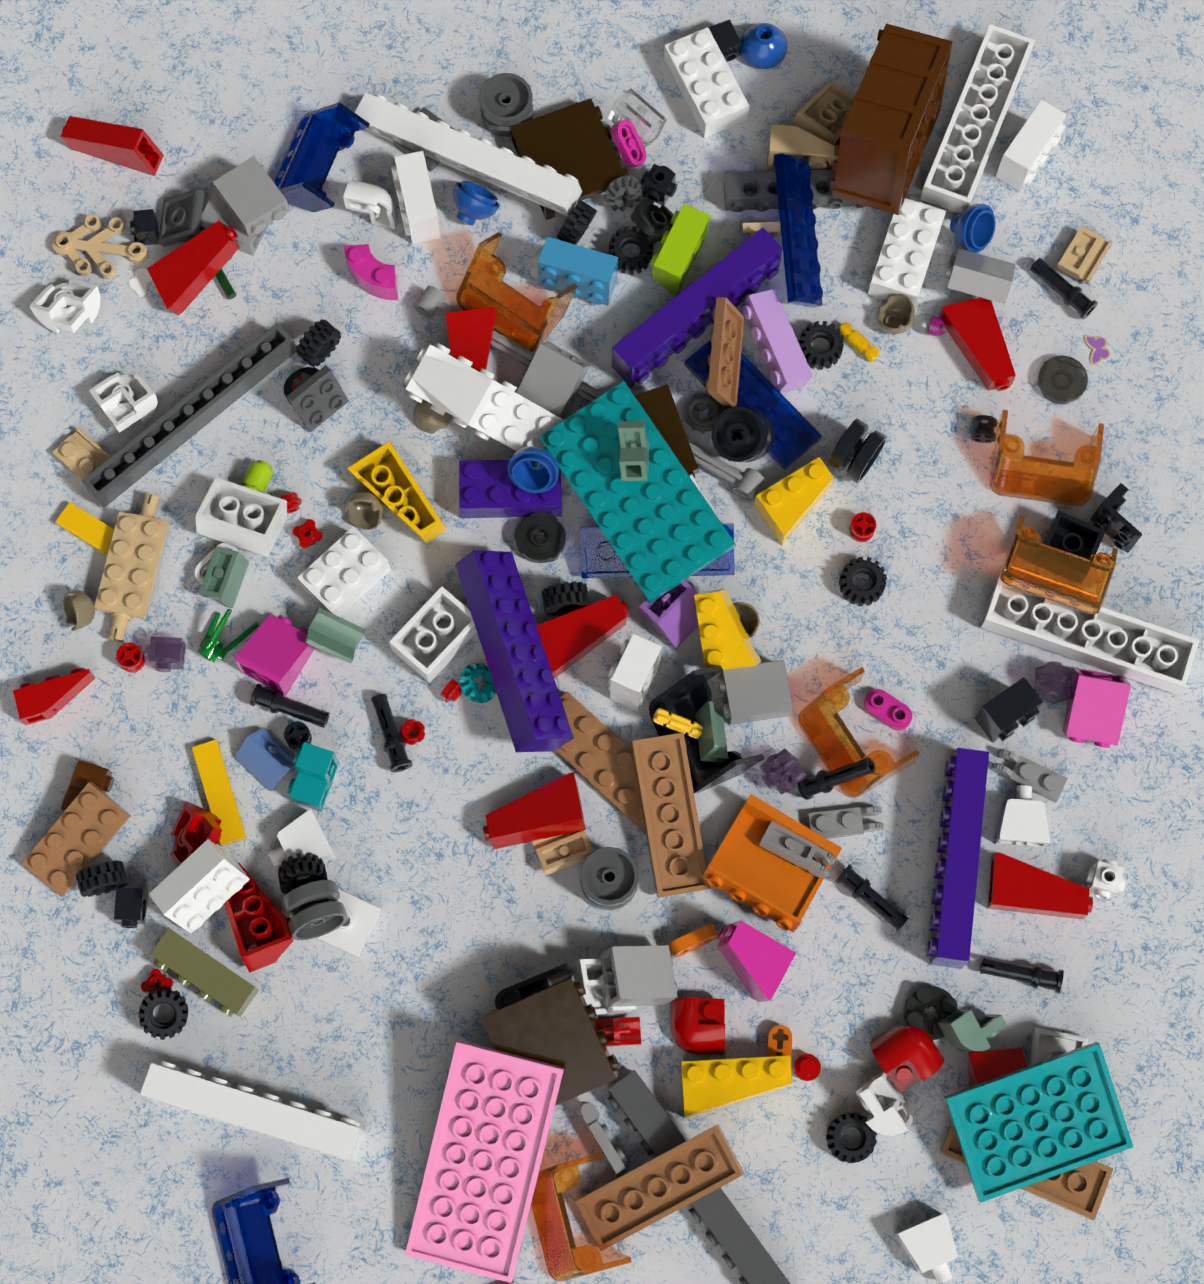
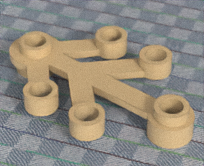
[52,214,148,279]

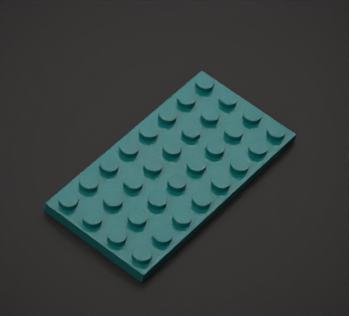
[539,381,736,603]

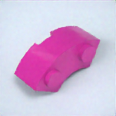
[344,244,398,300]

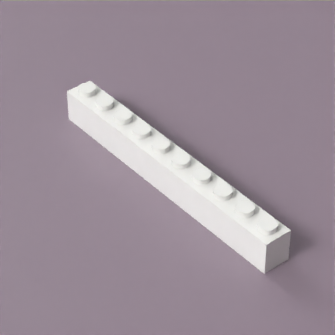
[352,92,582,216]

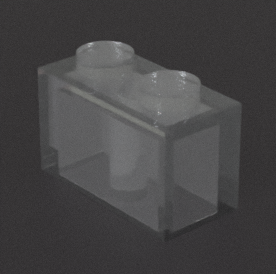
[608,88,667,148]

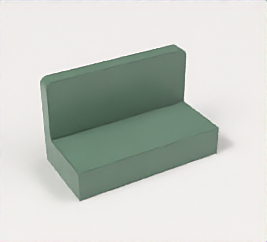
[199,547,249,608]
[305,607,365,663]
[695,701,728,763]

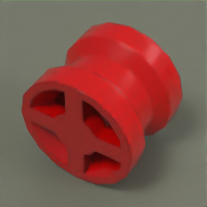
[849,512,877,542]
[116,643,146,673]

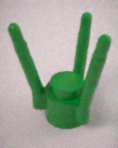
[197,609,259,663]

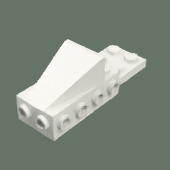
[404,342,563,451]

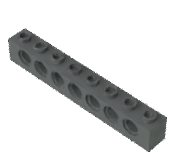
[724,166,922,212]

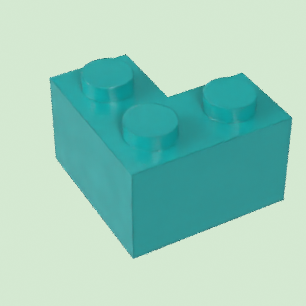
[287,742,340,812]

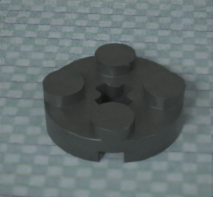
[630,199,674,243]
[515,512,566,563]
[904,986,958,1041]

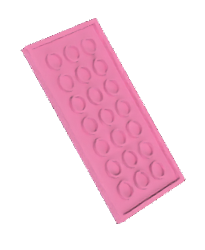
[405,1040,564,1283]

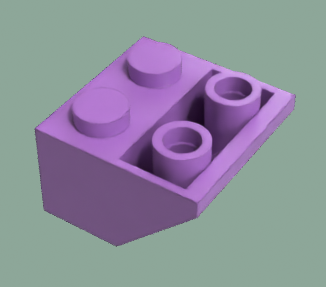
[639,581,699,649]

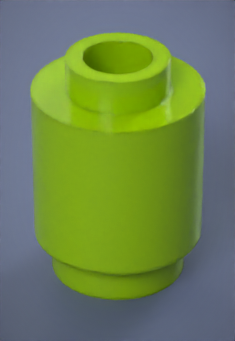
[241,460,274,493]

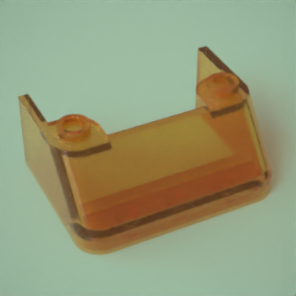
[456,232,578,352]
[990,409,1104,507]
[1000,515,1118,614]
[798,667,920,798]
[531,1152,632,1282]

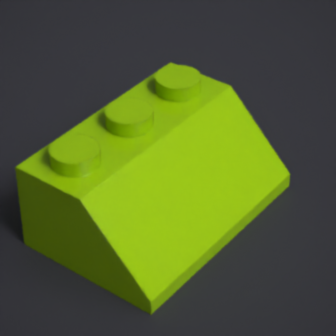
[650,204,711,297]

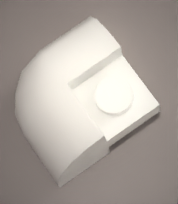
[343,180,397,229]
[30,278,101,333]
[89,372,158,433]
[570,958,636,1019]
[855,1071,913,1136]

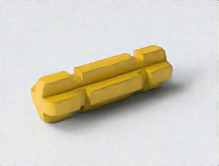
[839,322,880,362]
[653,708,703,739]

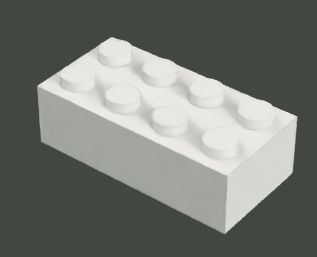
[664,27,750,138]
[868,198,946,309]

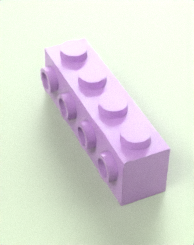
[741,289,813,393]

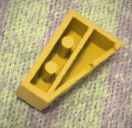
[754,457,833,545]
[694,589,762,670]

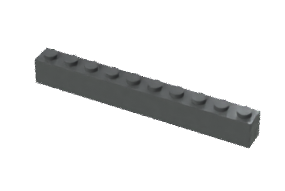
[82,323,296,508]
[607,1070,791,1284]

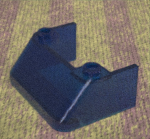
[273,102,370,213]
[212,1178,315,1284]

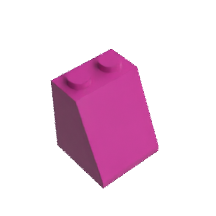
[234,614,316,697]
[1063,667,1131,748]
[717,920,796,1002]

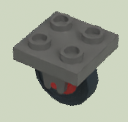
[284,365,349,432]

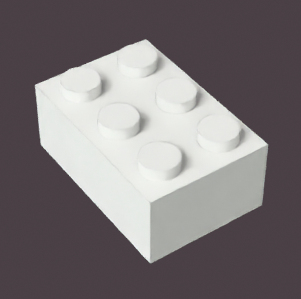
[996,100,1067,192]
[391,151,441,244]
[195,477,287,557]
[297,526,391,617]
[389,586,477,683]
[608,634,662,712]
[149,839,250,934]

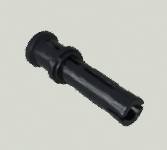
[1030,258,1098,320]
[250,684,330,728]
[371,694,413,773]
[797,757,875,800]
[835,864,909,931]
[980,957,1064,993]

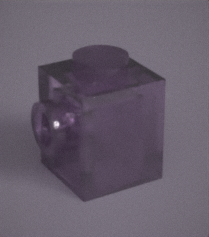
[145,636,186,672]

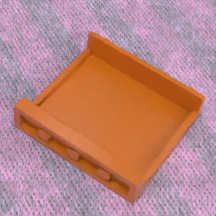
[701,794,842,933]

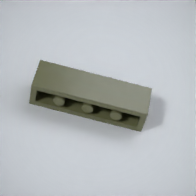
[150,928,259,1017]

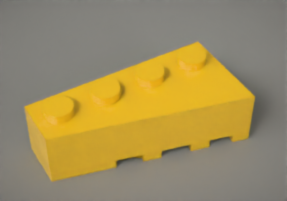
[347,441,447,544]

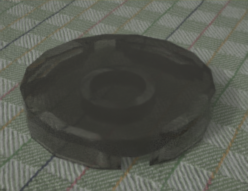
[1037,355,1088,405]

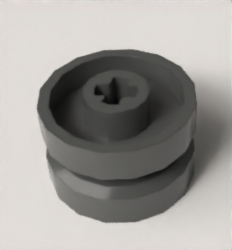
[479,73,534,137]
[580,847,639,911]
[280,880,348,940]

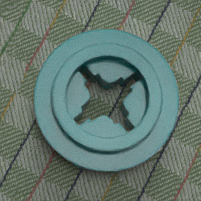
[459,663,496,703]

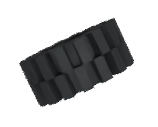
[557,200,597,245]
[609,226,653,275]
[296,319,341,367]
[799,321,844,370]
[839,557,887,606]
[541,581,590,616]
[278,853,328,896]
[76,860,128,897]
[138,987,188,1040]
[826,1112,877,1163]

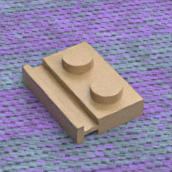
[740,221,792,238]
[1056,225,1113,285]
[52,427,111,480]
[532,830,594,875]

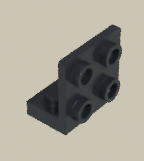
[1090,483,1142,553]

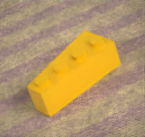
[681,1055,793,1119]

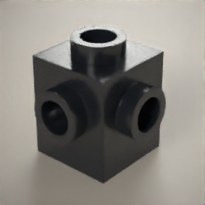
[641,164,678,206]

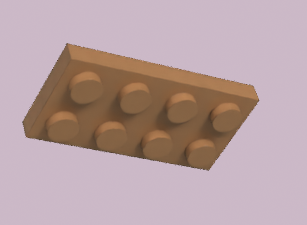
[706,297,745,409]
[22,782,131,897]

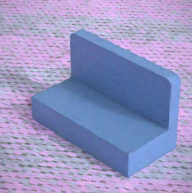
[235,728,296,791]

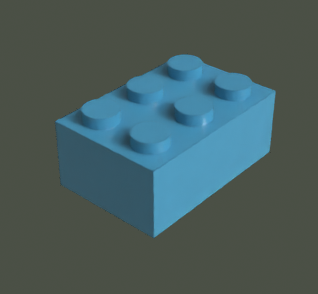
[538,236,618,306]

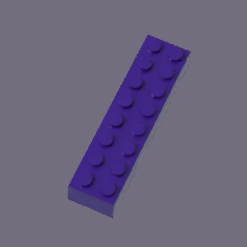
[612,227,783,388]
[455,550,574,753]
[926,748,989,969]

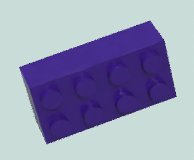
[459,460,562,518]

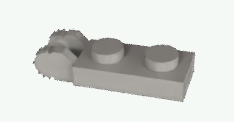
[991,749,1068,803]
[808,806,884,839]
[759,821,835,879]
[580,1102,628,1176]

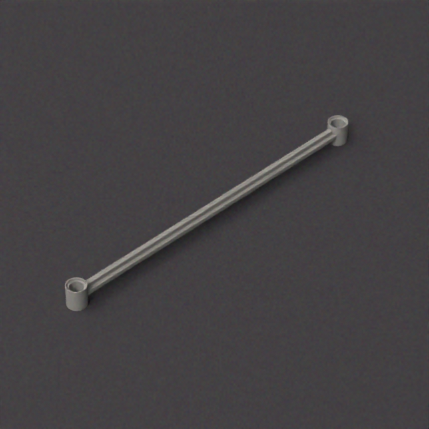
[414,286,765,502]

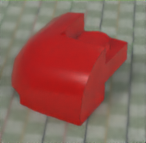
[170,802,222,866]
[670,997,725,1055]
[869,1024,945,1093]

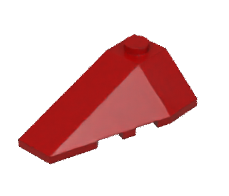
[224,862,294,973]

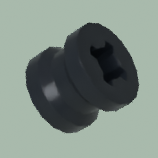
[970,415,998,443]
[284,721,312,751]

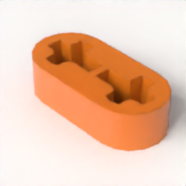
[669,924,718,958]
[767,1025,793,1057]

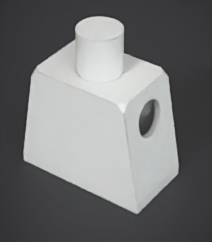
[995,785,1050,848]
[268,809,336,867]
[895,1213,958,1284]

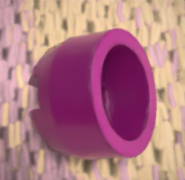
[927,315,947,336]

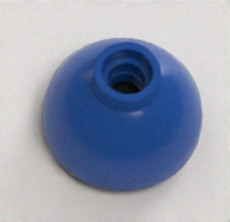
[740,23,787,69]
[453,180,500,226]
[950,204,996,253]
[508,446,559,493]

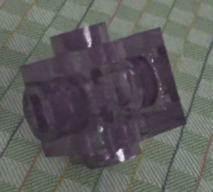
[1035,661,1073,704]
[760,748,807,795]

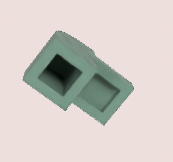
[618,421,649,481]
[938,1009,1006,1051]

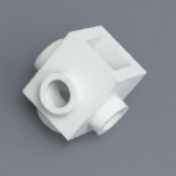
[1085,859,1126,900]

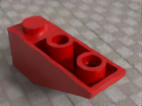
[13,668,95,725]

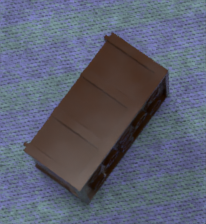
[830,23,953,215]

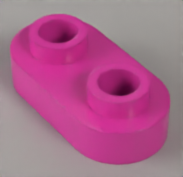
[611,120,646,167]
[864,689,912,731]

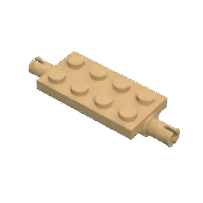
[94,493,170,643]

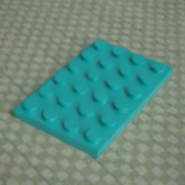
[944,1042,1133,1203]

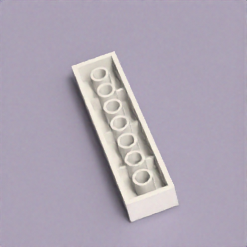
[920,24,1035,214]
[981,573,1199,695]
[140,1060,365,1163]

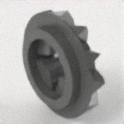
[604,176,643,212]
[684,394,724,434]

